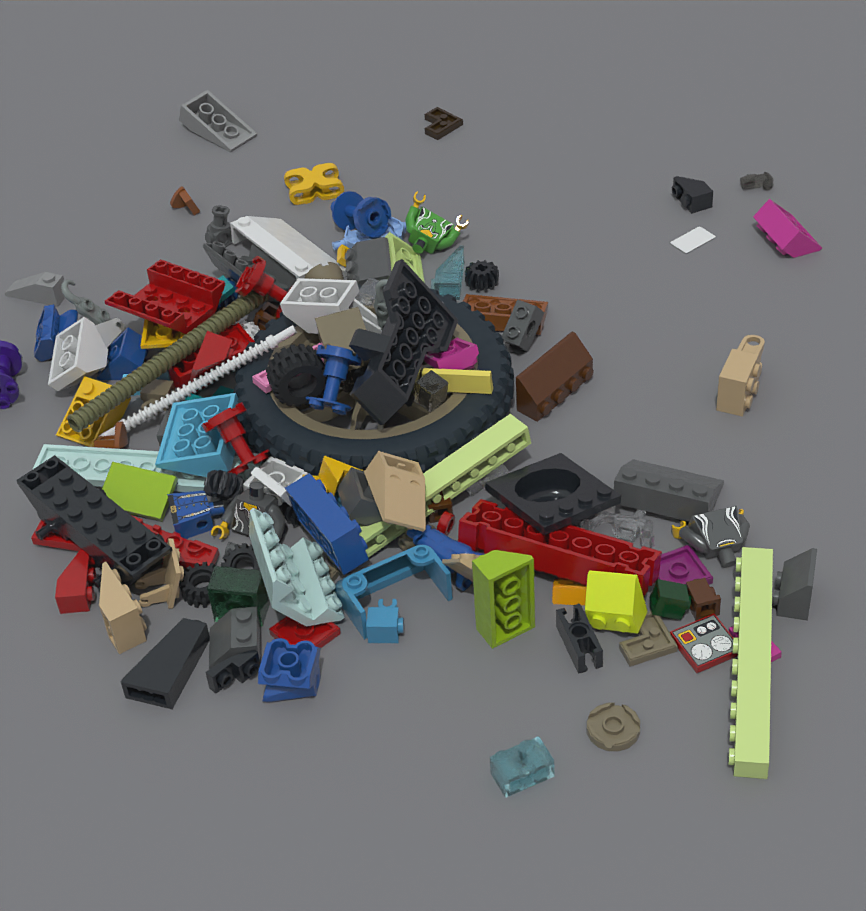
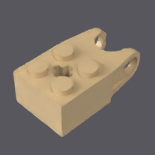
[716,335,765,417]

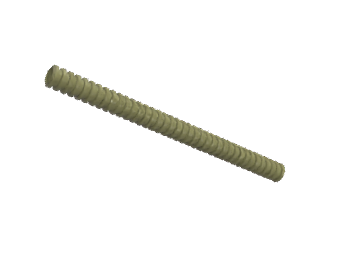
[67,290,269,433]

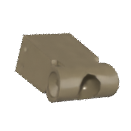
[315,307,370,371]

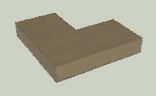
[619,611,678,667]

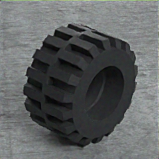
[266,344,327,407]

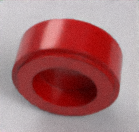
[437,511,455,536]

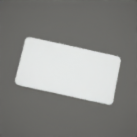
[670,226,716,253]

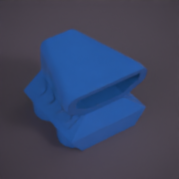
[34,304,78,362]
[258,638,321,702]

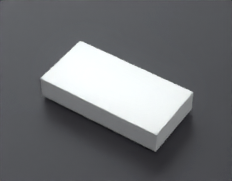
[250,467,292,506]

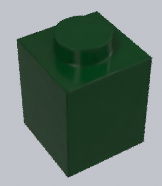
[649,579,691,620]

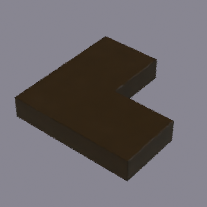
[424,107,463,140]

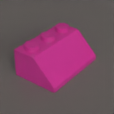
[753,199,822,258]

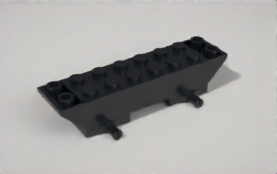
[16,455,173,589]

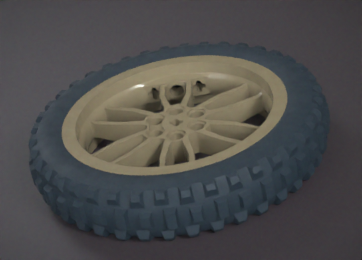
[234,283,514,476]

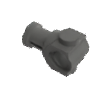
[205,205,232,247]

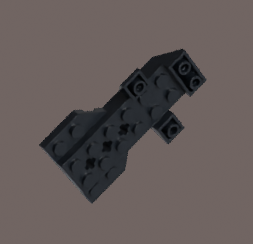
[349,259,458,426]

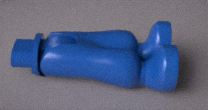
[407,525,485,591]

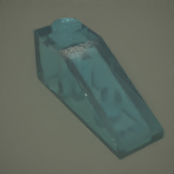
[431,246,465,300]

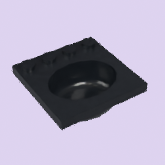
[485,453,621,535]

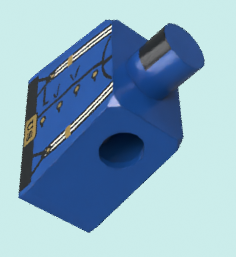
[167,491,225,539]

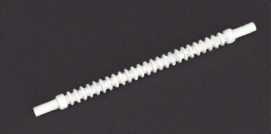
[99,325,297,436]

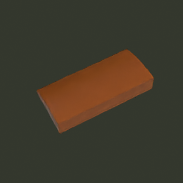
[462,294,548,335]

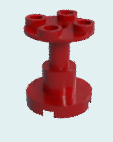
[235,256,294,319]
[201,402,270,475]

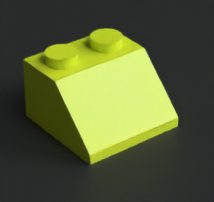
[585,570,648,634]

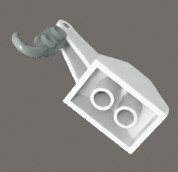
[280,278,389,334]
[48,279,125,391]

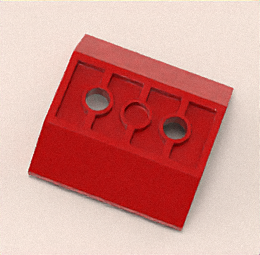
[105,259,225,334]

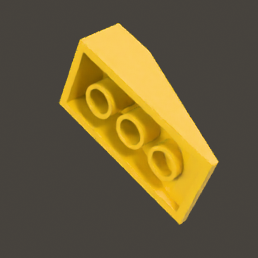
[140,319,187,349]

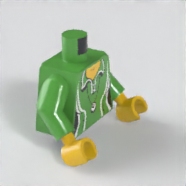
[405,191,468,254]

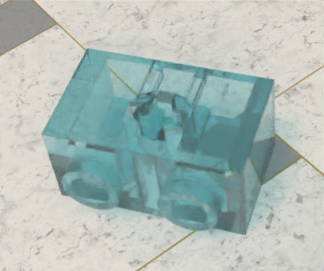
[490,736,555,798]

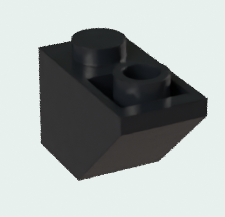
[671,176,713,214]

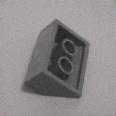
[345,237,391,287]

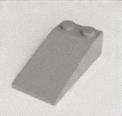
[179,90,257,152]

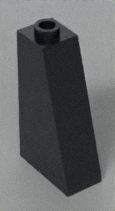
[121,618,210,710]

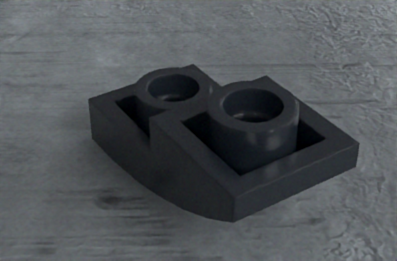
[205,649,260,694]

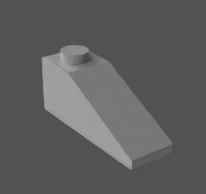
[5,272,65,307]

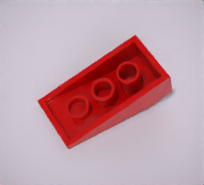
[168,323,255,394]

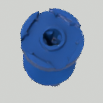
[330,191,391,237]
[306,345,362,415]

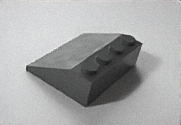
[613,459,724,522]

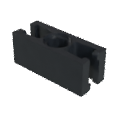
[556,604,603,674]

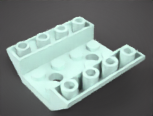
[249,508,345,626]

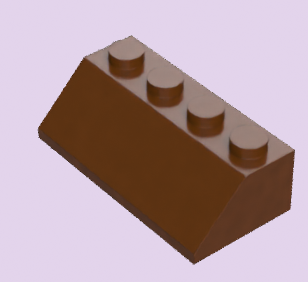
[516,331,594,422]

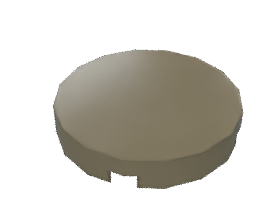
[587,703,640,751]

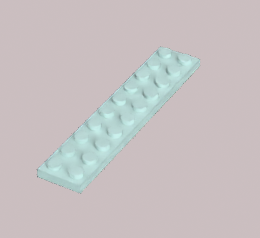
[32,444,264,492]

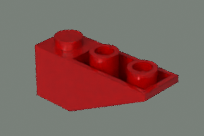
[55,548,97,614]

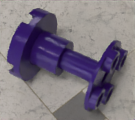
[0,341,23,409]

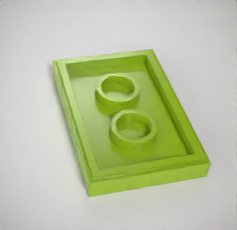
[102,462,178,522]

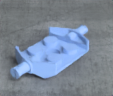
[332,216,406,251]

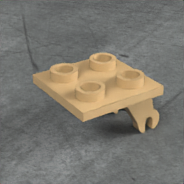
[135,539,184,609]

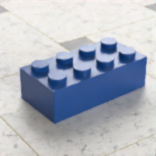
[285,473,369,575]

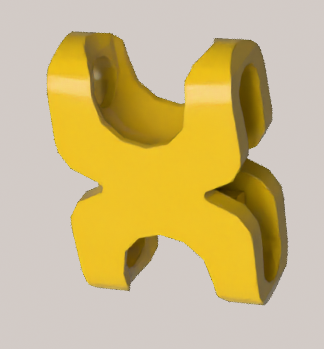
[284,163,344,205]

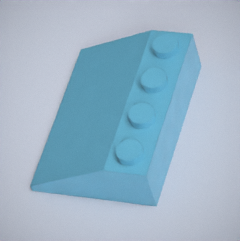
[155,393,238,477]

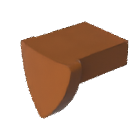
[170,186,200,216]
[93,421,128,449]

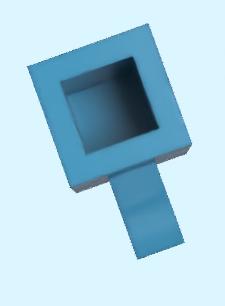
[366,599,404,643]

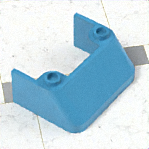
[335,545,453,640]

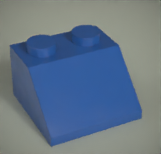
[96,327,148,380]

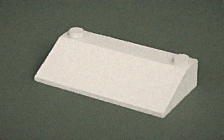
[230,216,347,279]

